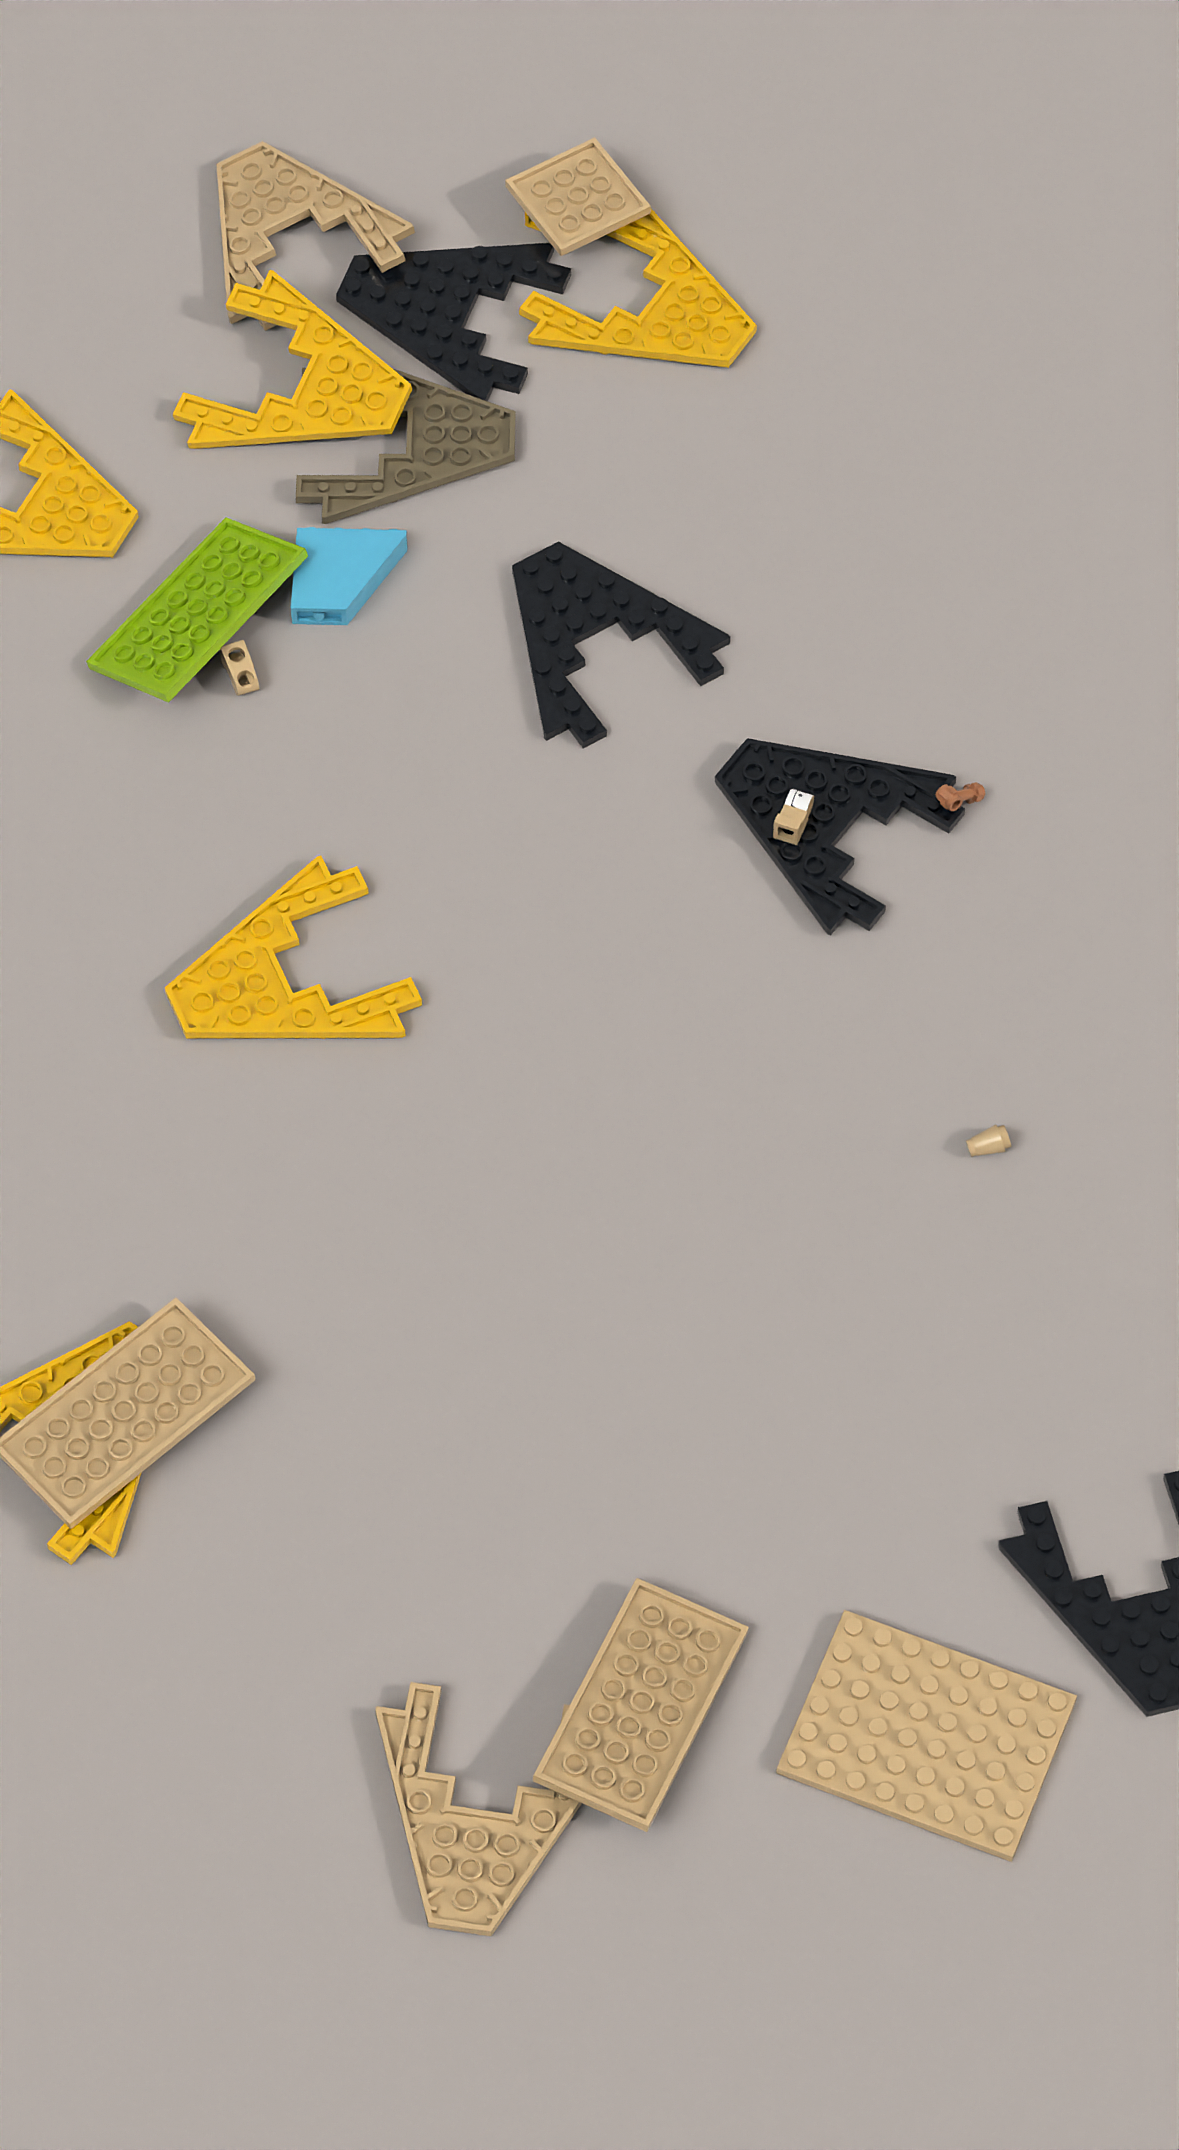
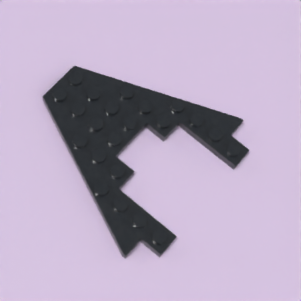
[512,541,730,749]
[998,1471,1179,1717]

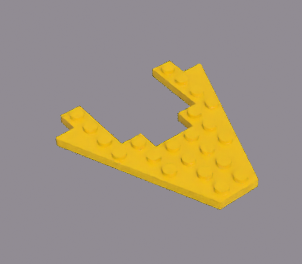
[519,209,757,368]
[173,270,412,449]
[0,389,139,557]
[165,855,422,1039]
[0,1321,142,1565]

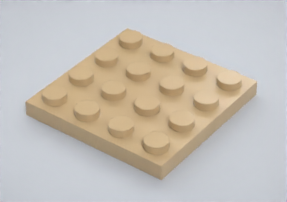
[505,137,651,256]

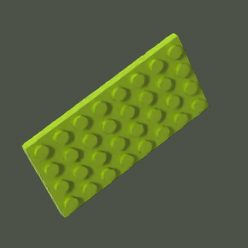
[86,517,308,703]

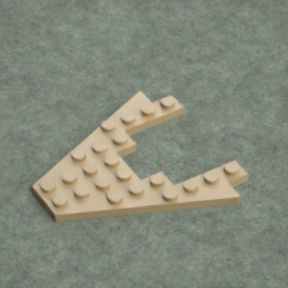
[216,141,415,331]
[375,1682,582,1936]

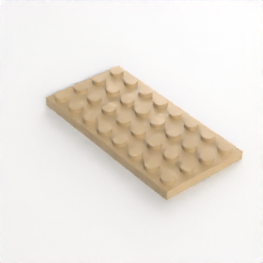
[0,1297,256,1529]
[533,1578,749,1832]

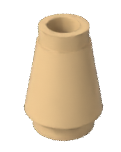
[966,1124,1011,1157]

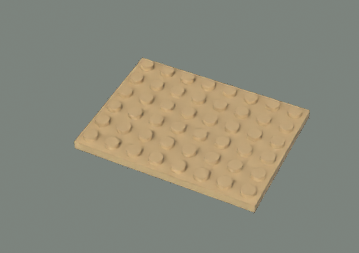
[776,1610,1077,1862]

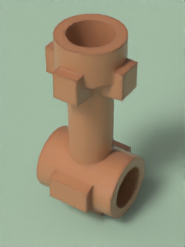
[935,782,985,811]

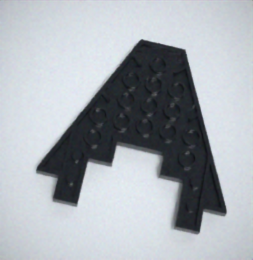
[336,243,571,401]
[715,738,965,936]

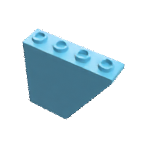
[291,527,408,625]

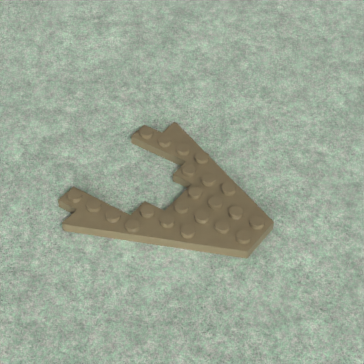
[296,368,516,524]

